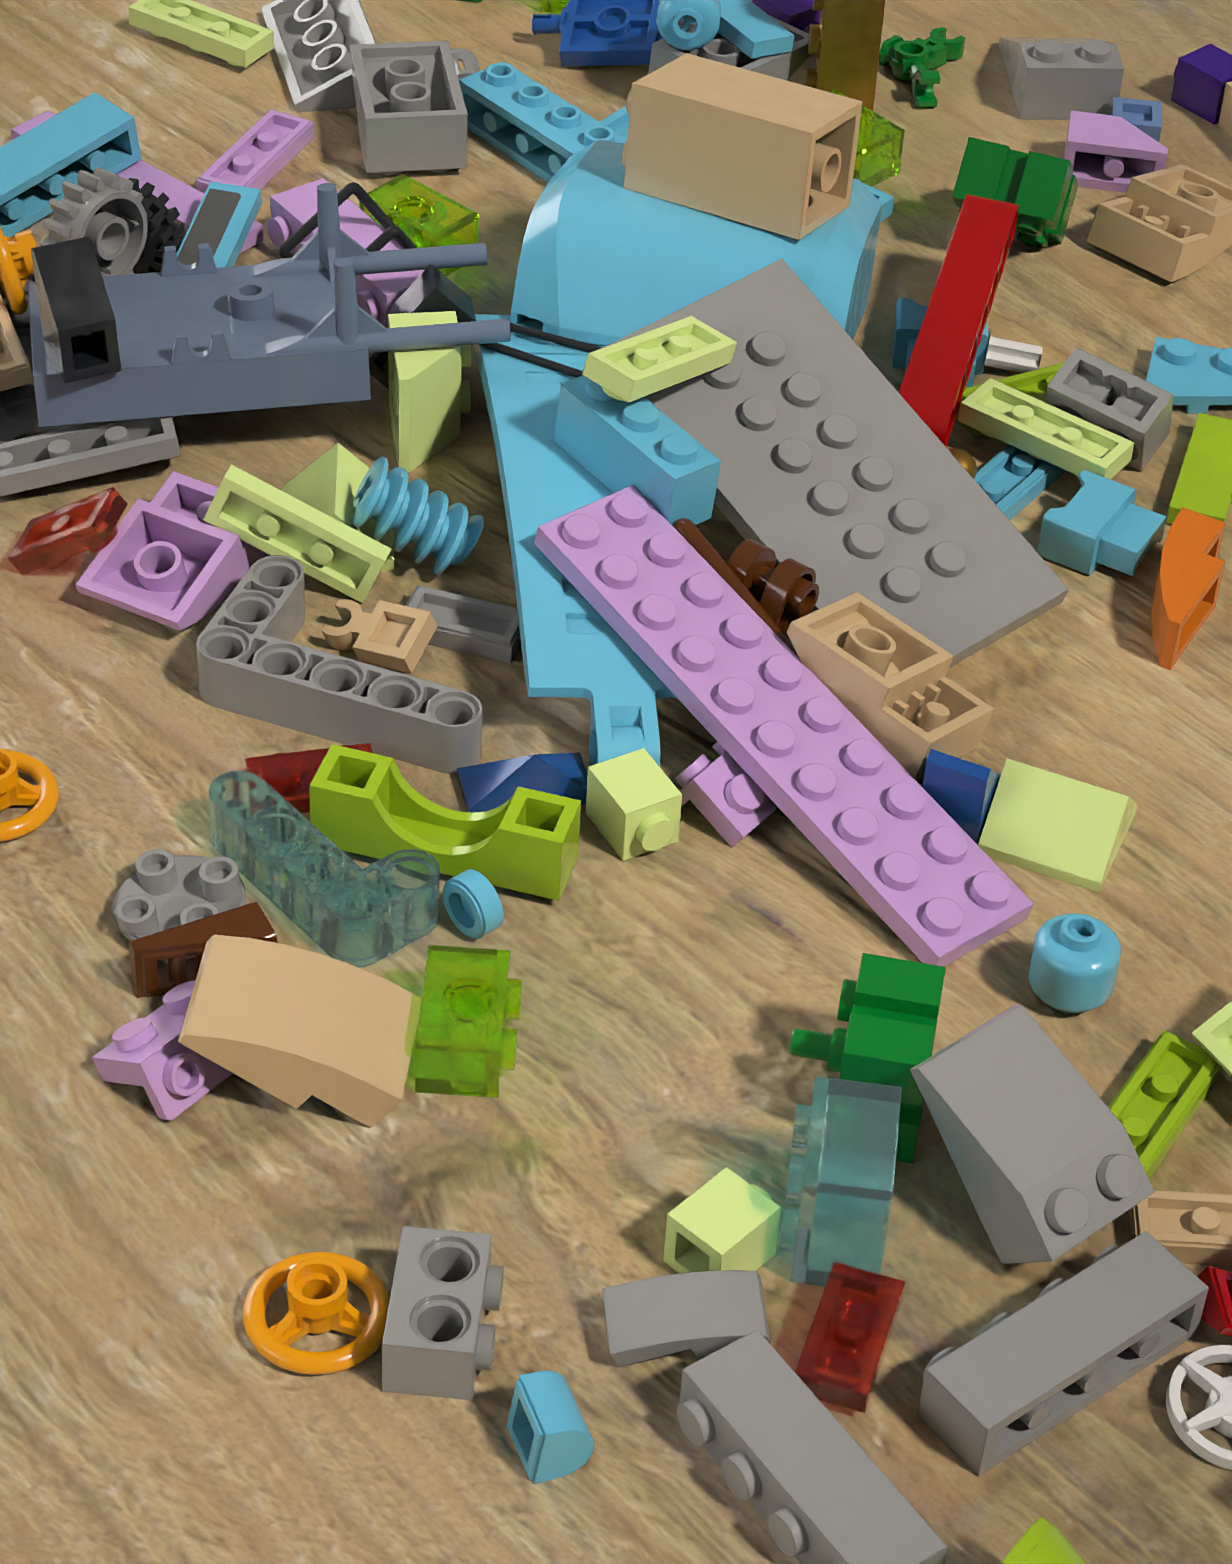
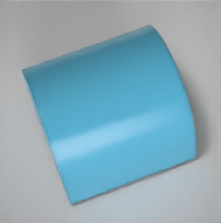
[506,1371,594,1484]

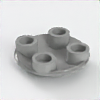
[113,849,246,941]

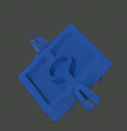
[532,0,692,66]

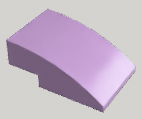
[75,471,268,631]

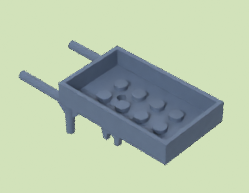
[28,183,511,427]

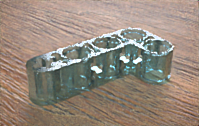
[208,771,440,967]

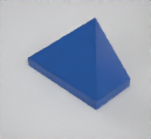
[457,752,588,813]

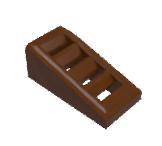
[129,902,277,998]

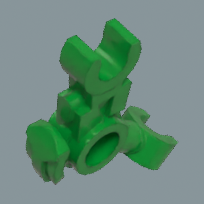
[879,27,965,107]

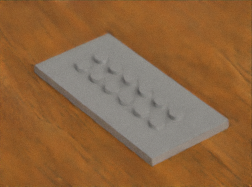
[603,259,1069,668]

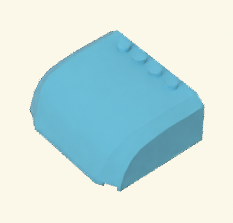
[510,140,882,346]

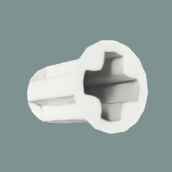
[982,329,1043,373]

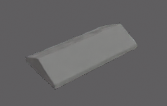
[261,0,377,113]

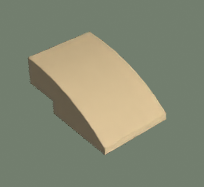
[1087,164,1232,282]
[787,592,994,781]
[178,935,423,1128]

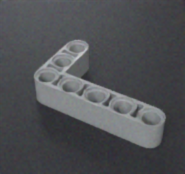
[196,555,483,774]

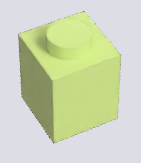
[586,748,682,861]
[663,1167,781,1274]

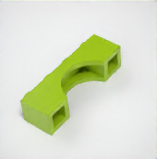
[310,744,581,901]

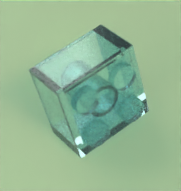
[779,1076,902,1293]

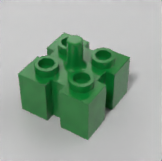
[952,137,1079,261]
[789,953,946,1164]

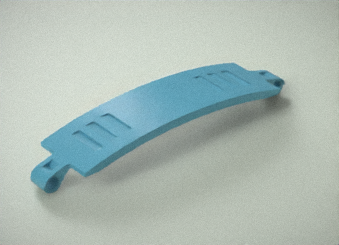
[473,314,677,767]

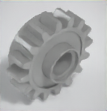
[39,168,148,277]

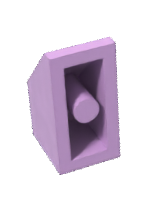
[1064,110,1168,193]

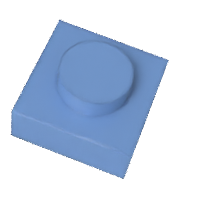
[1110,97,1162,142]

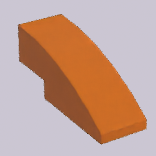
[1151,507,1225,670]

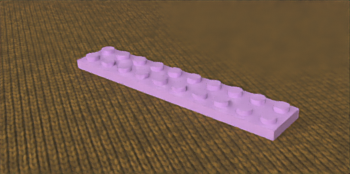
[534,485,1034,967]

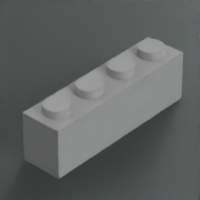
[917,1231,1209,1477]
[676,1330,948,1564]

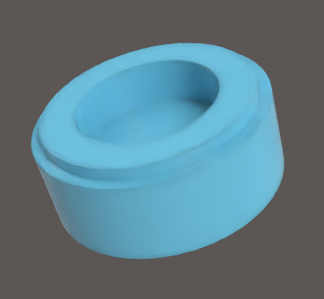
[443,869,504,939]

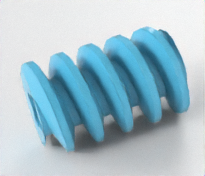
[352,457,485,575]

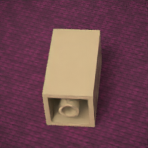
[622,53,863,240]

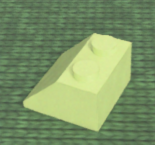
[388,311,471,472]

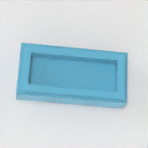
[718,0,795,59]

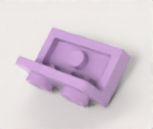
[675,742,778,848]
[92,981,233,1120]

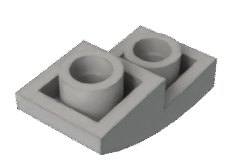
[602,1270,771,1367]

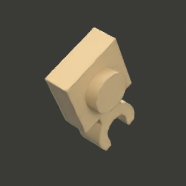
[321,599,438,674]

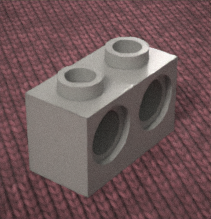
[1046,347,1173,472]
[382,1226,504,1400]

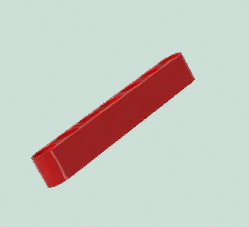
[899,194,1019,448]

